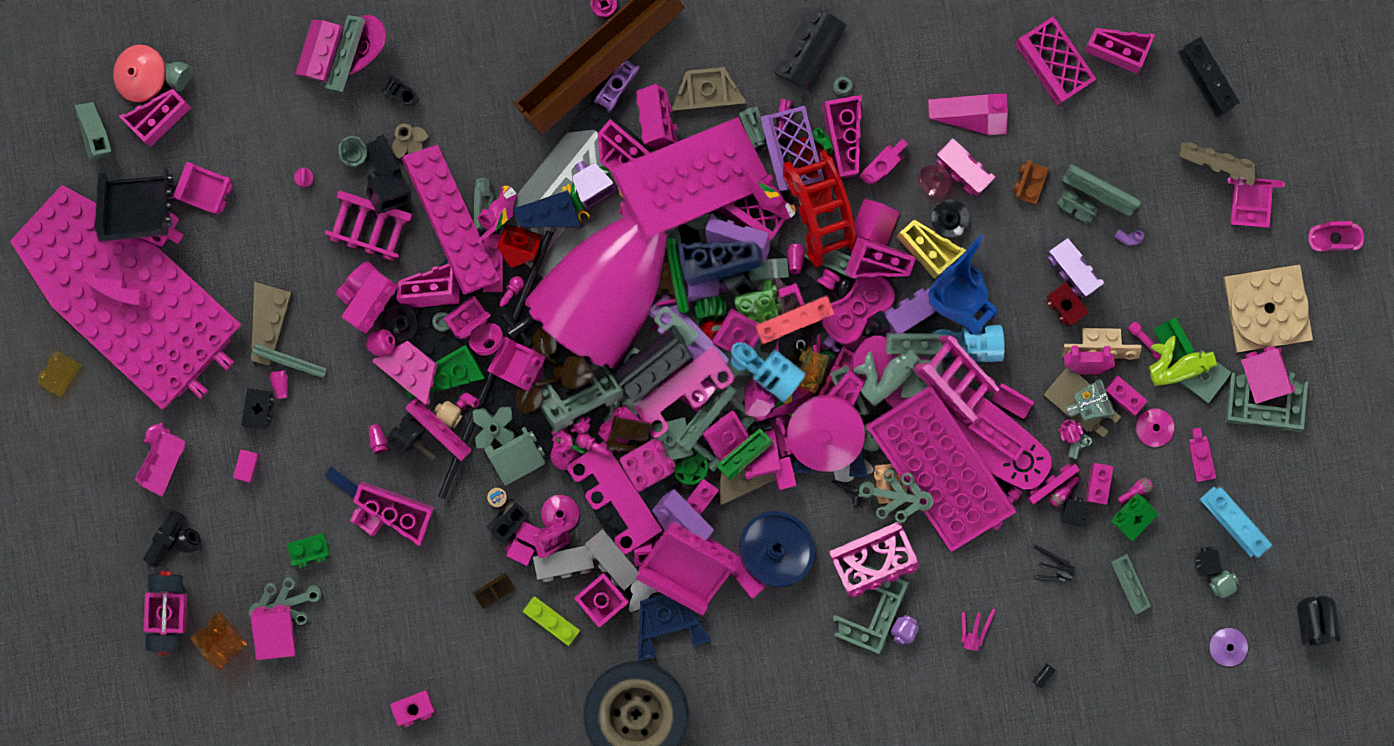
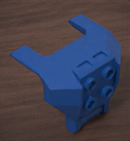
[928,235,998,334]

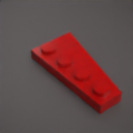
[789,137,834,213]

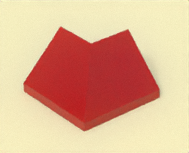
[497,223,542,268]

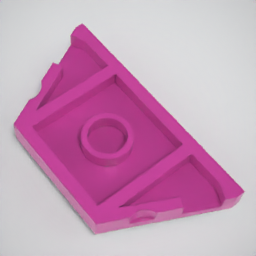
[372,341,438,405]

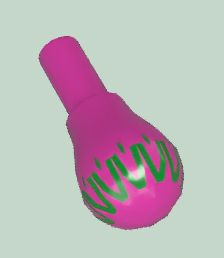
[1050,475,1080,507]
[1118,478,1153,505]

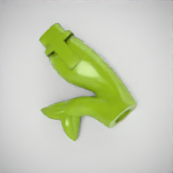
[1149,336,1217,386]

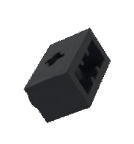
[241,388,275,430]
[486,499,530,543]

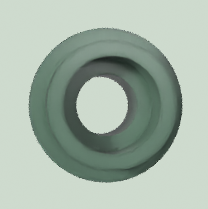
[833,77,853,96]

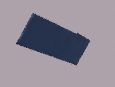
[325,466,358,498]

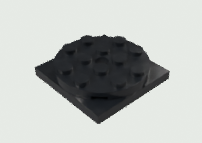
[576,442,670,542]

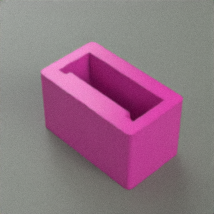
[233,449,260,483]
[774,457,797,491]

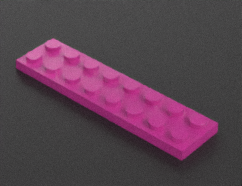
[402,144,500,294]

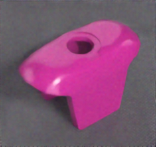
[1308,221,1364,251]

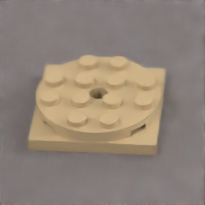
[1223,265,1313,352]

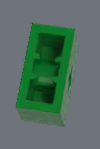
[1111,494,1158,542]

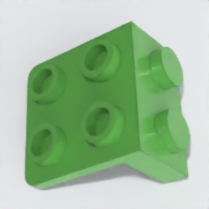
[735,279,783,324]

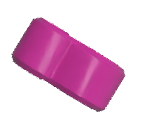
[336,262,380,306]

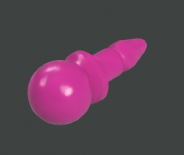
[500,276,525,307]
[576,433,610,455]

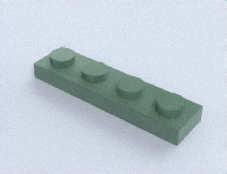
[325,15,366,92]

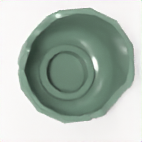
[338,136,367,167]

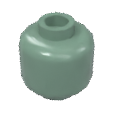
[1209,570,1239,599]

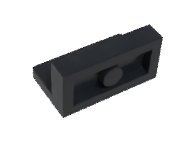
[366,134,401,176]

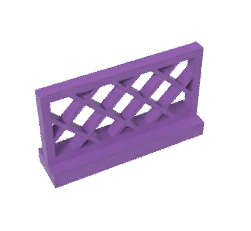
[760,106,824,192]

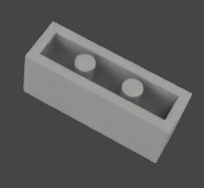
[585,529,638,590]
[533,546,594,582]

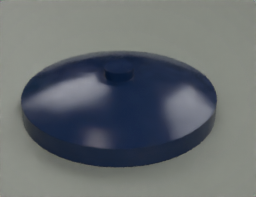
[739,511,815,588]

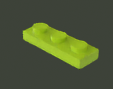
[522,596,580,646]

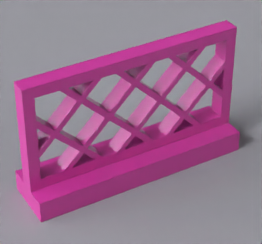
[1014,16,1096,106]
[716,194,785,241]

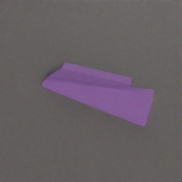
[648,294,729,373]

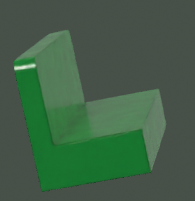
[1154,317,1194,362]

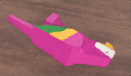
[741,165,796,220]
[475,185,517,244]
[755,377,818,422]

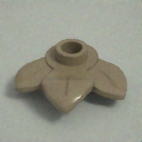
[392,123,428,159]

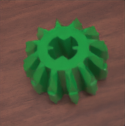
[695,296,727,322]

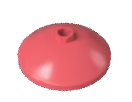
[113,45,166,102]

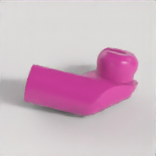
[456,393,480,410]

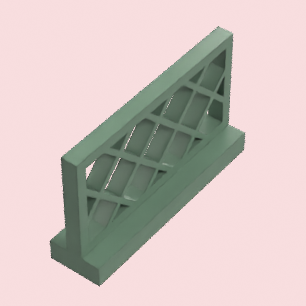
[1062,164,1141,217]

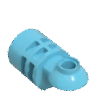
[932,325,1004,363]
[731,342,805,402]

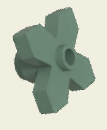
[473,406,515,448]

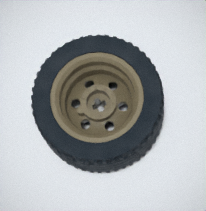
[584,661,689,746]

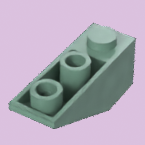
[74,102,111,161]

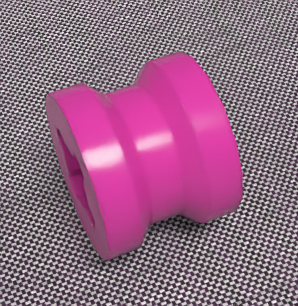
[817,269,841,292]

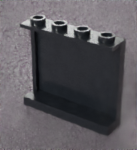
[95,167,173,242]

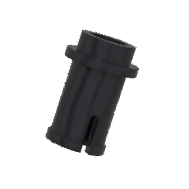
[1032,663,1056,689]

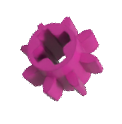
[1058,419,1084,443]

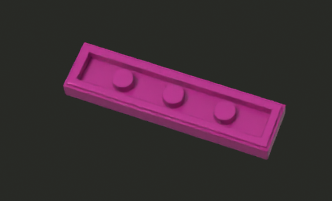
[405,398,472,461]

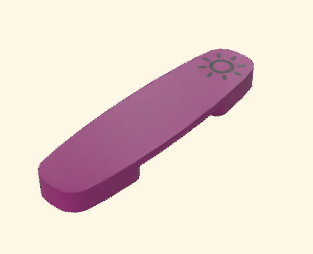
[851,336,1052,489]

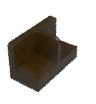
[472,572,516,609]

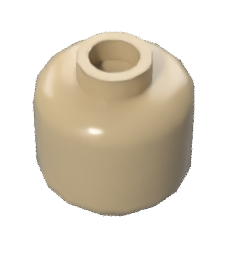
[433,401,463,429]

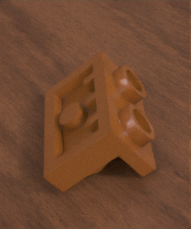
[1012,160,1049,205]

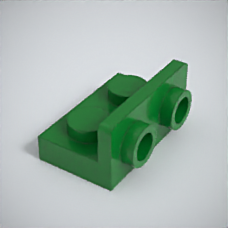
[287,533,330,568]

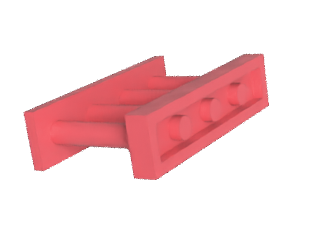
[755,296,834,345]

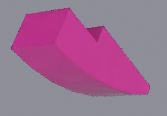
[84,276,144,307]

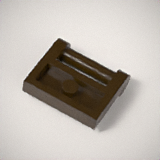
[606,416,652,453]

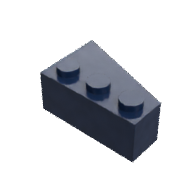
[513,190,581,228]

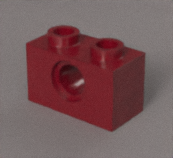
[1046,282,1089,327]

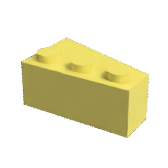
[896,220,966,279]

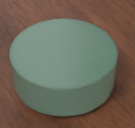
[433,312,450,332]

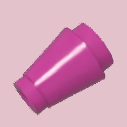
[787,244,806,274]
[269,370,288,399]
[368,424,388,454]

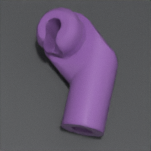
[1114,229,1144,246]

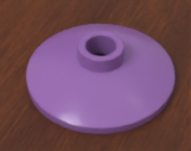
[1209,628,1248,666]

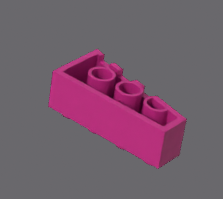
[821,95,862,179]
[353,481,435,546]

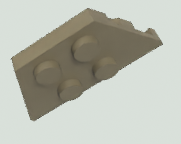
[672,67,746,112]
[720,469,775,505]

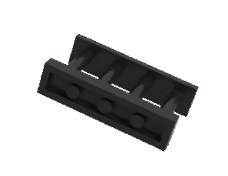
[1177,37,1240,118]

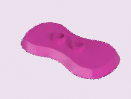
[822,276,895,344]

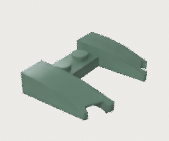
[540,358,623,432]
[1225,372,1308,432]
[833,564,909,654]

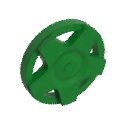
[673,449,708,485]

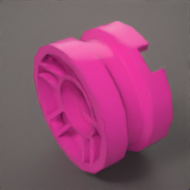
[591,0,618,19]

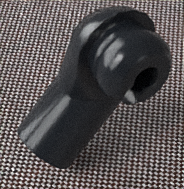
[837,279,851,299]

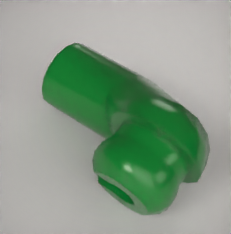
[813,128,834,154]

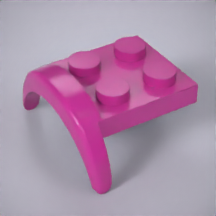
[1227,177,1285,228]

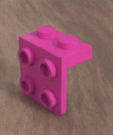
[620,438,676,491]

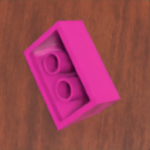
[296,20,344,83]
[342,269,398,333]

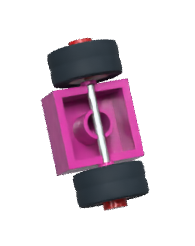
[144,571,188,655]

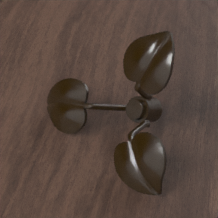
[516,327,595,414]

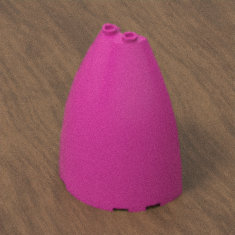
[525,214,667,368]

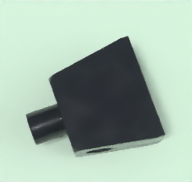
[366,171,412,214]

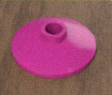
[1136,409,1174,447]
[541,495,579,531]

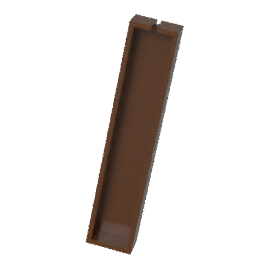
[514,0,685,135]

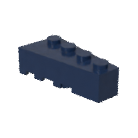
[678,241,764,286]

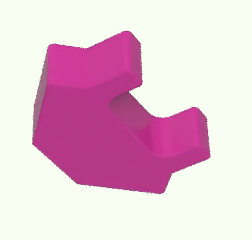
[1064,345,1115,375]

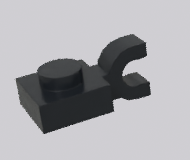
[862,310,891,336]

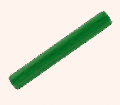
[666,237,689,313]

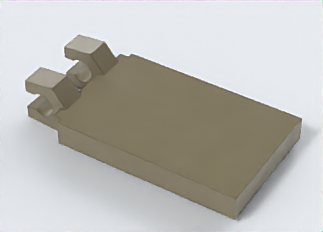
[1043,367,1121,438]

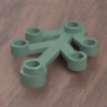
[859,469,933,523]
[249,577,321,625]

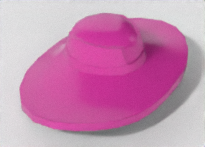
[348,15,386,75]

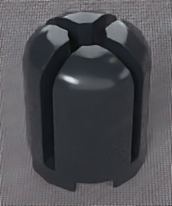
[1297,596,1340,646]

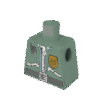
[1066,379,1114,422]

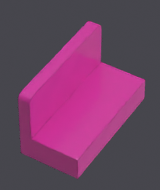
[778,283,804,307]
[990,383,1035,419]

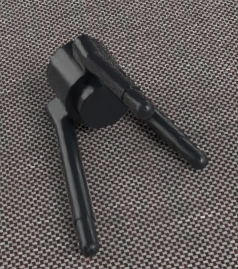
[1034,545,1075,582]

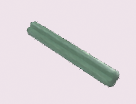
[252,344,326,378]

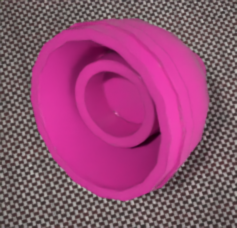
[550,443,580,470]

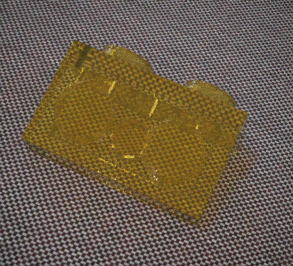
[798,346,829,393]
[37,350,81,397]

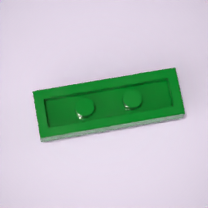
[716,428,773,481]

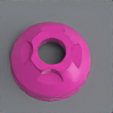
[469,323,504,355]

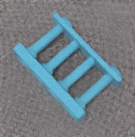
[1199,487,1272,558]

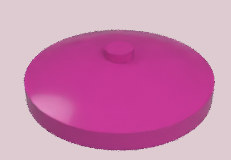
[787,395,865,472]

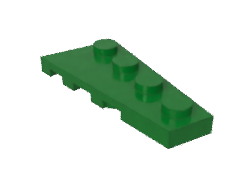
[403,344,486,398]

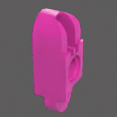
[859,139,908,185]

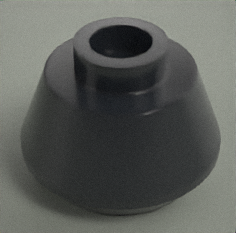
[176,528,201,553]

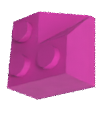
[574,573,629,627]

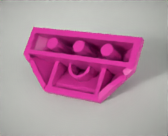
[598,119,650,171]

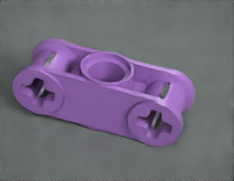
[594,60,640,112]

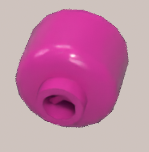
[366,329,395,356]

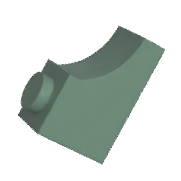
[749,258,789,280]

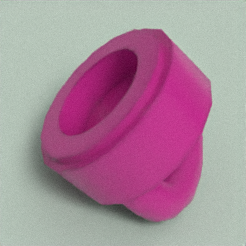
[294,168,314,187]

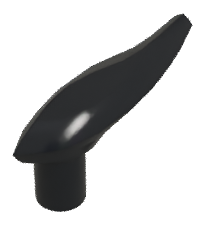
[832,480,863,506]

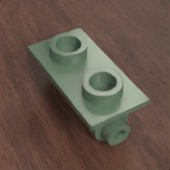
[739,107,767,148]
[1057,190,1097,223]

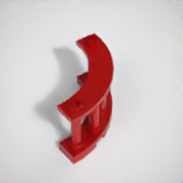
[782,150,857,267]

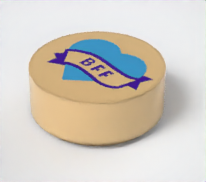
[487,488,507,507]

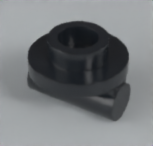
[751,419,771,433]

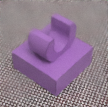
[820,335,844,353]

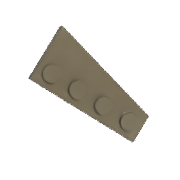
[1179,142,1255,186]

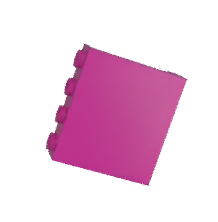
[636,522,739,615]

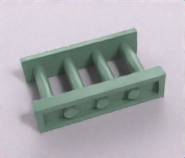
[676,381,755,471]

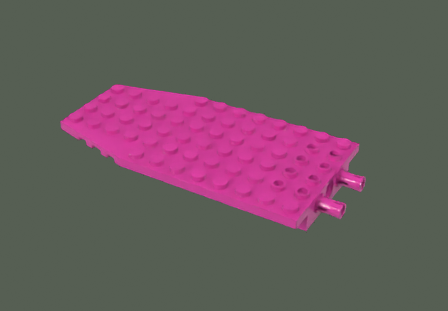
[10,185,242,410]

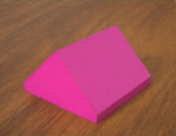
[854,199,900,246]

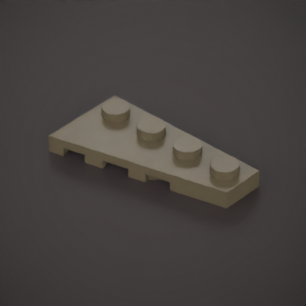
[251,282,292,366]

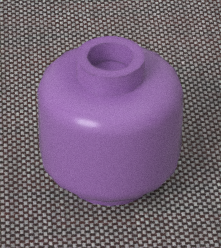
[891,615,919,645]

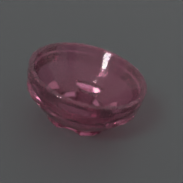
[918,164,952,198]

